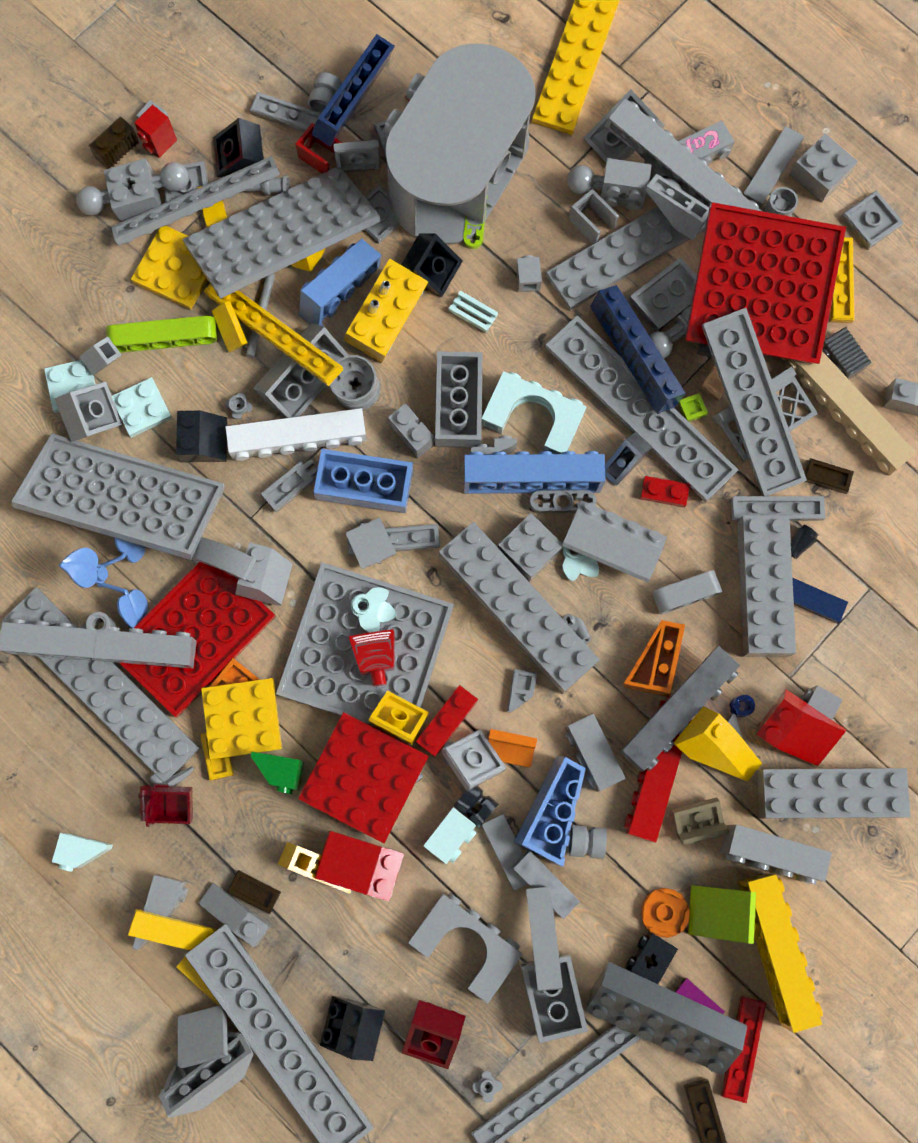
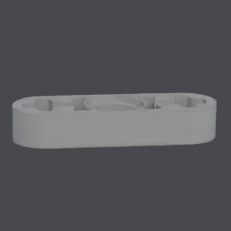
[529,490,596,513]

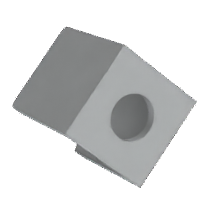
[569,189,619,244]

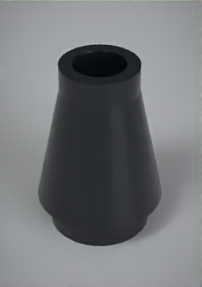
[791,524,819,559]

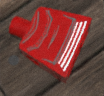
[349,629,395,687]

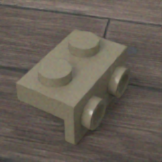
[671,797,729,845]

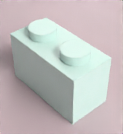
[424,807,477,864]

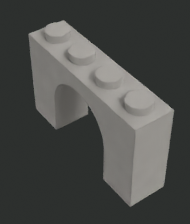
[408,893,522,1004]

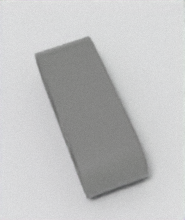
[652,570,722,614]

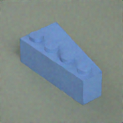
[298,239,381,326]
[514,756,586,867]

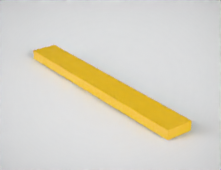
[204,284,344,386]

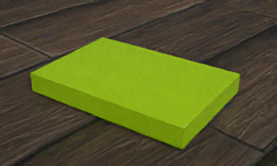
[688,885,756,944]

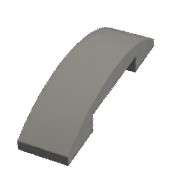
[182,537,256,581]

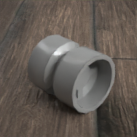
[307,72,342,113]
[763,187,798,216]
[569,825,607,859]

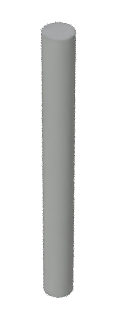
[246,273,275,358]

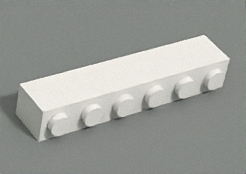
[226,408,367,461]

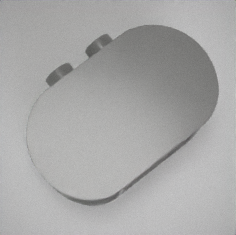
[384,44,535,245]

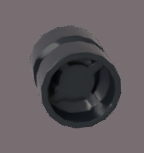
[454,786,499,828]

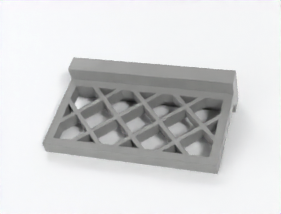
[712,367,818,461]

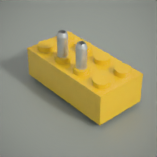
[343,258,428,363]

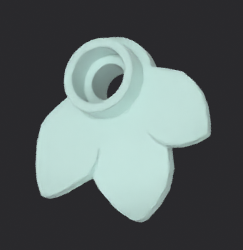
[562,547,599,582]
[351,587,397,633]

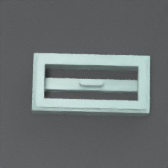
[449,291,498,333]

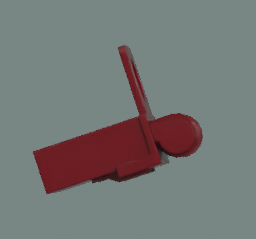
[139,784,193,827]

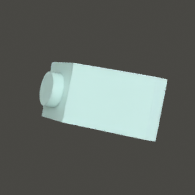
[52,833,113,871]

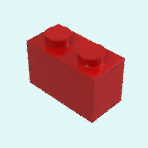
[134,104,177,158]

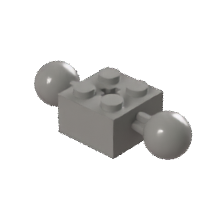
[76,158,189,221]
[567,158,682,210]

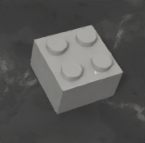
[790,133,858,202]
[498,513,564,583]

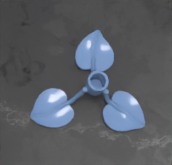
[59,538,148,628]

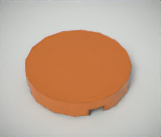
[640,888,690,938]

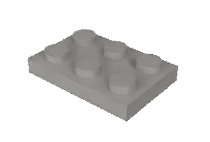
[629,257,697,331]

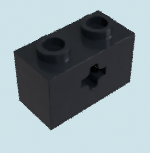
[625,932,678,984]

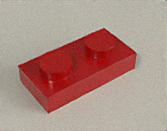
[640,476,690,508]

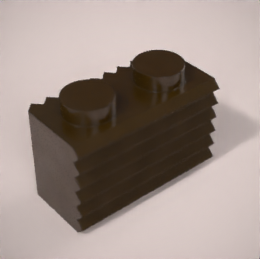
[88,116,139,169]

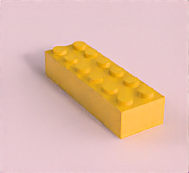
[737,873,823,1033]

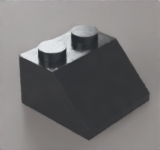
[213,118,264,178]
[401,233,463,297]
[176,410,227,462]

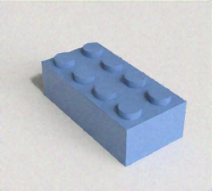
[313,449,413,513]

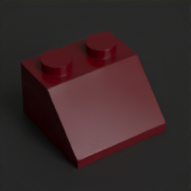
[402,1000,466,1069]

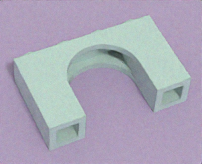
[481,371,587,454]

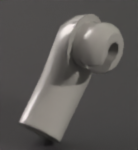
[562,614,592,644]

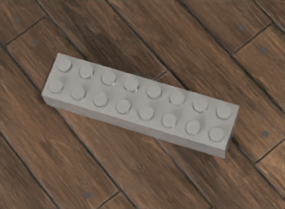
[439,522,600,694]

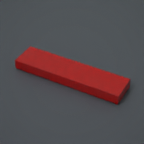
[721,996,766,1103]

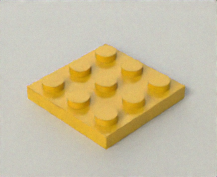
[131,225,208,310]
[201,678,282,760]

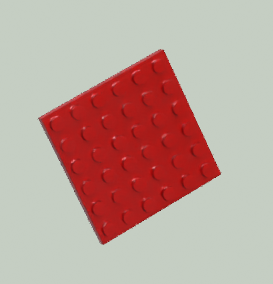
[685,202,846,364]

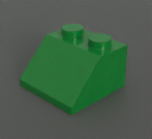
[251,752,304,794]

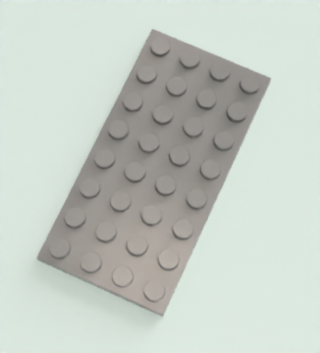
[183,167,381,298]
[11,433,225,560]

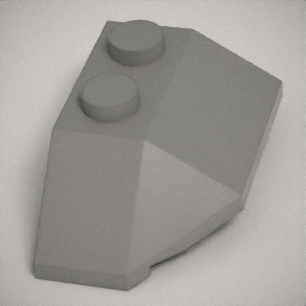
[159,1032,253,1118]

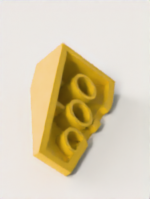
[673,706,762,782]

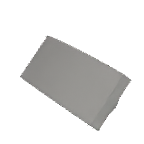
[471,435,517,455]

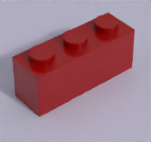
[416,685,478,758]

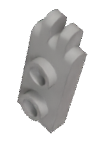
[261,459,318,513]

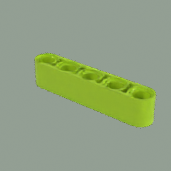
[106,316,217,353]

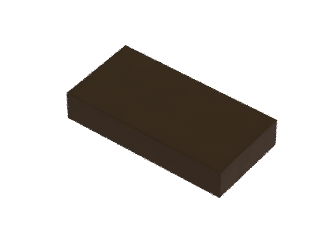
[804,458,854,494]
[227,870,281,914]

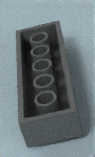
[585,962,747,1075]

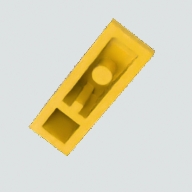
[278,842,351,894]

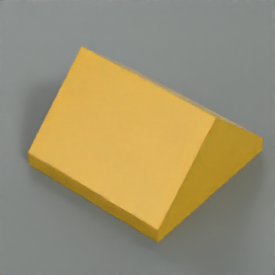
[369,690,429,745]

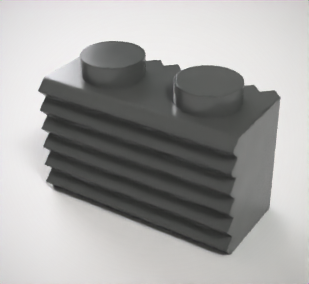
[822,327,871,379]

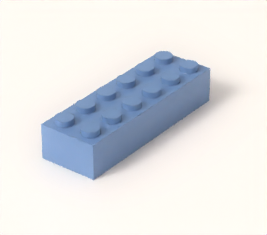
[464,451,605,494]

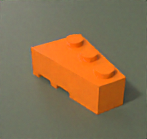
[623,620,685,697]

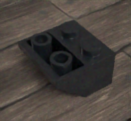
[320,996,385,1061]

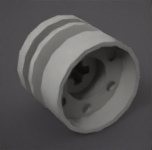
[330,355,380,411]

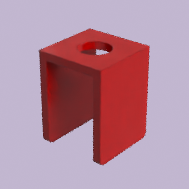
[295,123,342,174]

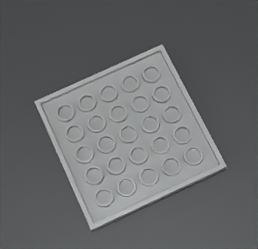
[276,562,454,728]

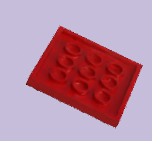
[298,712,429,844]

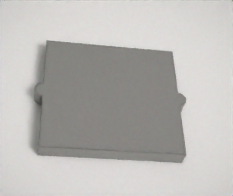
[345,518,397,569]

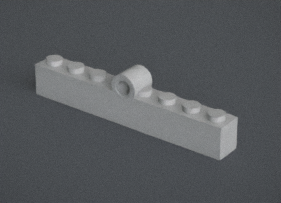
[0,612,196,668]

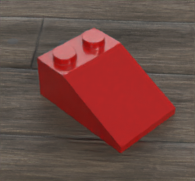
[756,689,846,766]
[314,830,404,902]

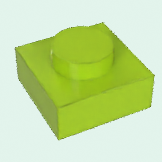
[678,393,708,422]

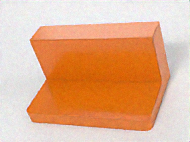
[488,729,537,768]

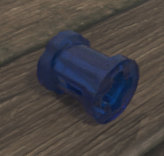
[729,695,755,718]

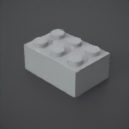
[520,953,588,1043]

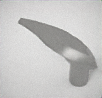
[150,766,194,786]

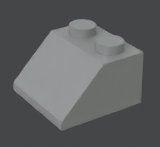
[54,382,122,442]
[236,542,293,606]

